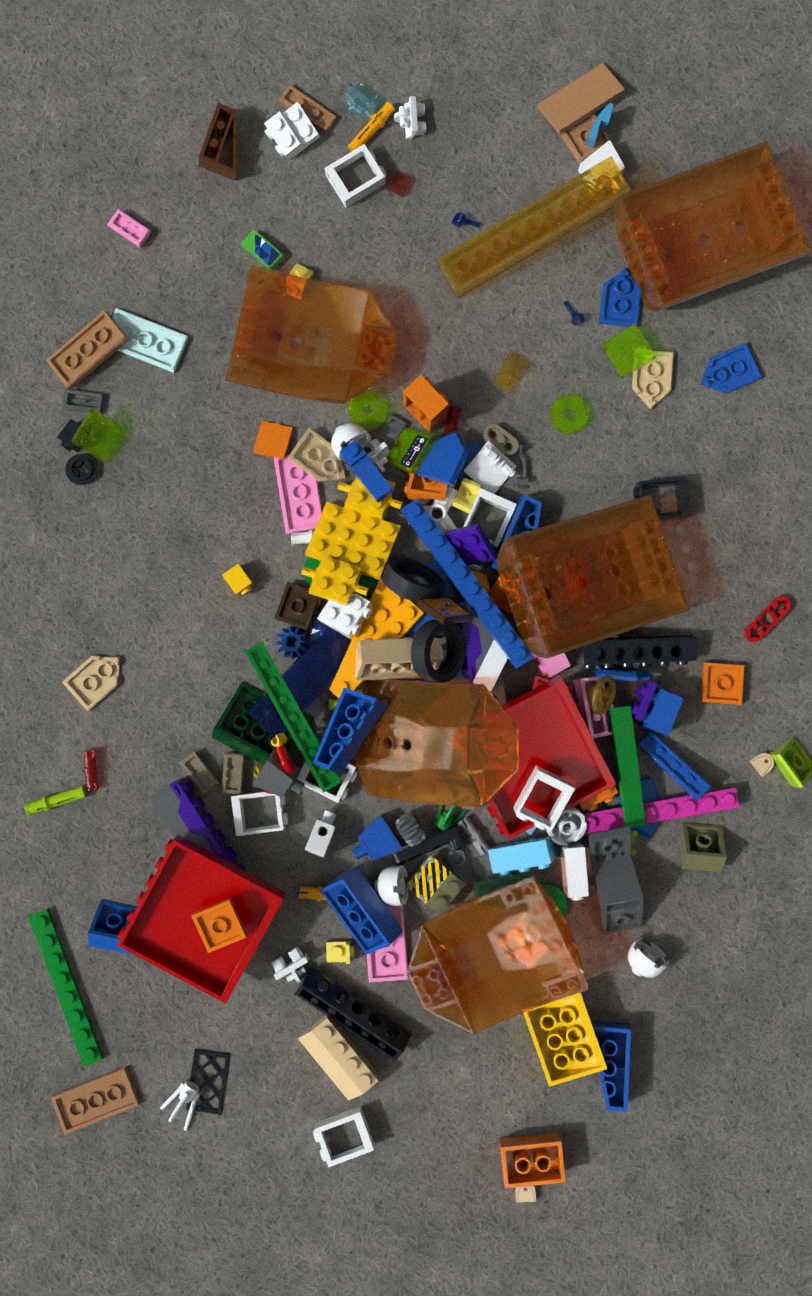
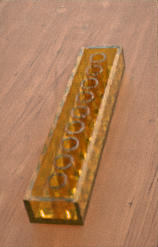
[437,156,631,299]

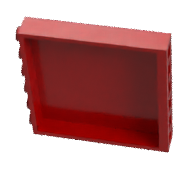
[450,676,616,840]
[117,835,286,1004]

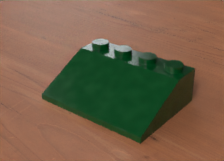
[212,682,312,765]

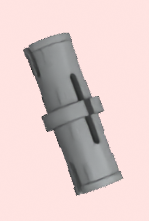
[458,816,490,856]

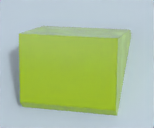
[769,736,812,788]

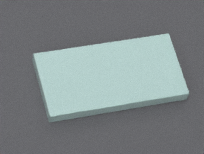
[112,308,189,373]

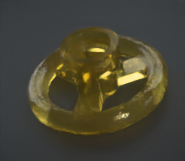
[588,675,616,715]

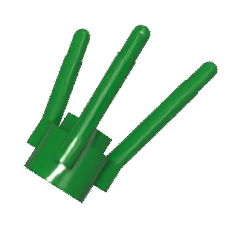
[434,779,468,831]

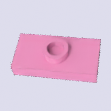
[107,209,152,248]

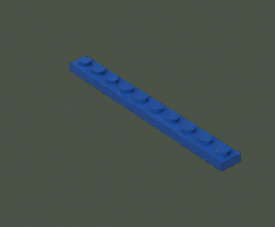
[401,499,534,670]

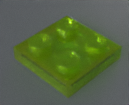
[601,323,656,379]
[71,408,126,463]

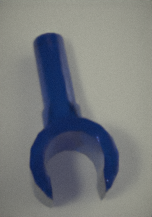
[452,212,480,228]
[564,300,584,326]

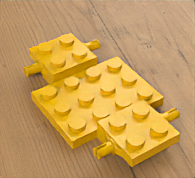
[302,477,403,606]

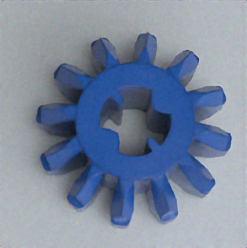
[275,626,309,659]

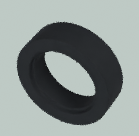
[381,557,444,603]
[411,620,466,683]

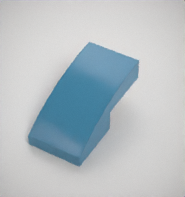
[586,103,614,148]

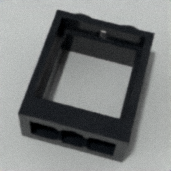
[633,477,691,523]

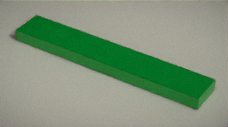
[609,705,646,828]

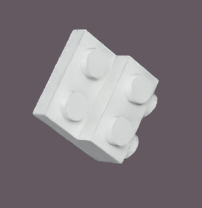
[264,102,320,160]
[317,593,373,640]

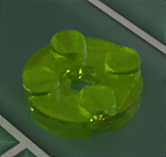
[348,390,387,431]
[549,395,589,435]

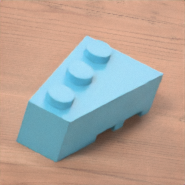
[488,834,558,876]

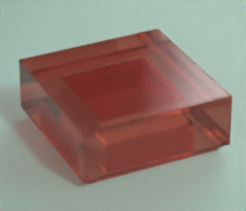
[386,170,411,197]

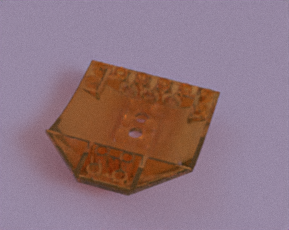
[226,265,400,404]
[355,679,519,807]
[407,876,588,1035]

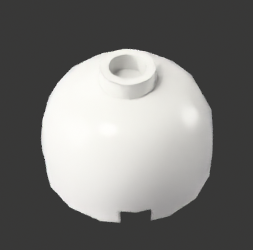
[331,423,371,462]
[546,807,587,846]
[374,866,409,906]
[627,937,669,978]

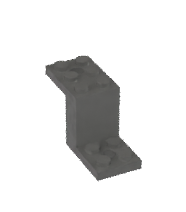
[589,827,643,935]

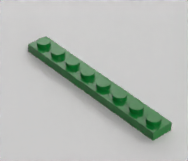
[244,641,341,793]
[28,908,104,1067]

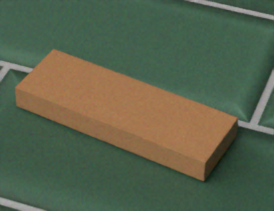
[279,84,337,134]

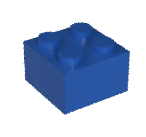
[639,689,684,736]

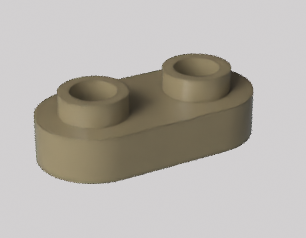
[483,424,519,457]

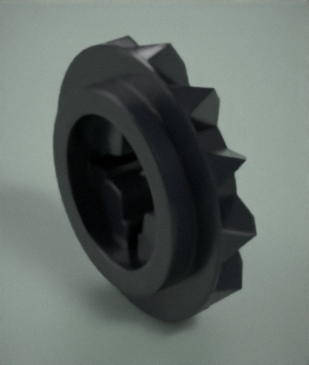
[65,454,97,485]

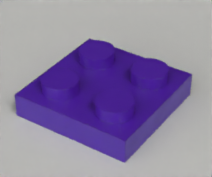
[445,523,497,565]
[629,681,657,721]

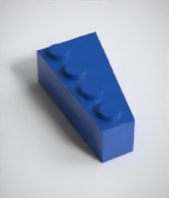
[488,494,542,584]
[591,1020,631,1112]

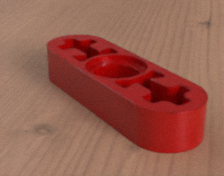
[744,596,791,642]

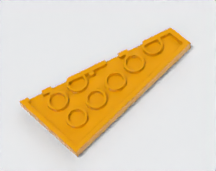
[330,578,426,698]

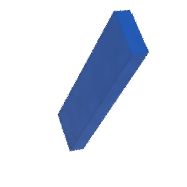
[638,731,711,801]

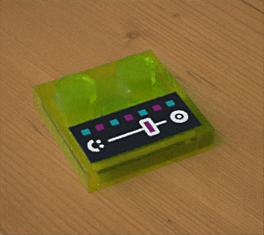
[386,427,436,475]

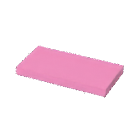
[274,454,322,534]
[367,901,409,982]

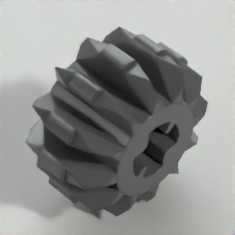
[396,811,427,847]

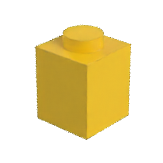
[222,564,254,596]

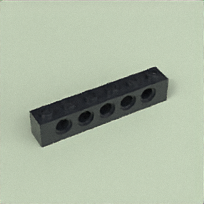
[576,635,696,669]
[295,967,412,1061]

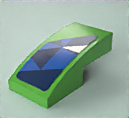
[240,230,284,271]

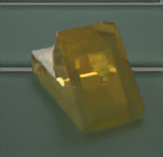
[492,350,528,394]

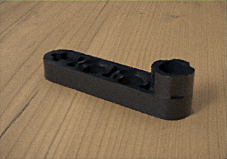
[391,826,469,866]

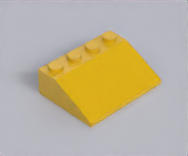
[522,990,607,1087]

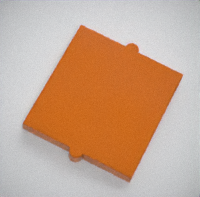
[253,421,293,460]

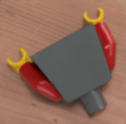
[253,733,305,797]

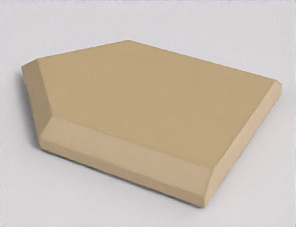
[632,349,674,409]
[287,427,346,482]
[62,656,120,711]

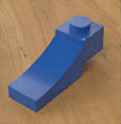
[339,440,394,503]

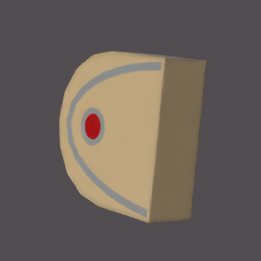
[749,753,774,777]
[515,1186,536,1203]

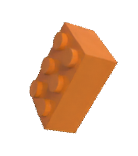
[403,375,449,433]
[499,1133,566,1189]

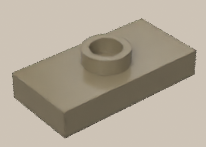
[179,751,219,794]
[222,753,245,794]

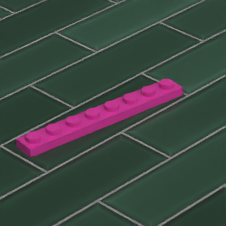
[582,787,740,834]

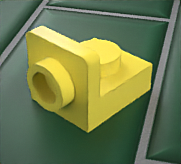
[326,941,355,964]

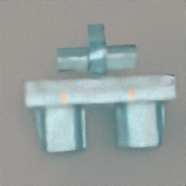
[343,82,380,121]

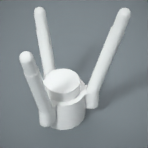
[160,1081,201,1131]

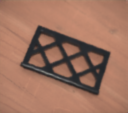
[186,1049,230,1115]

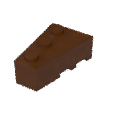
[198,103,237,181]

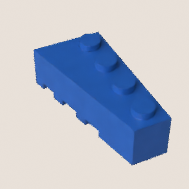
[313,688,388,775]

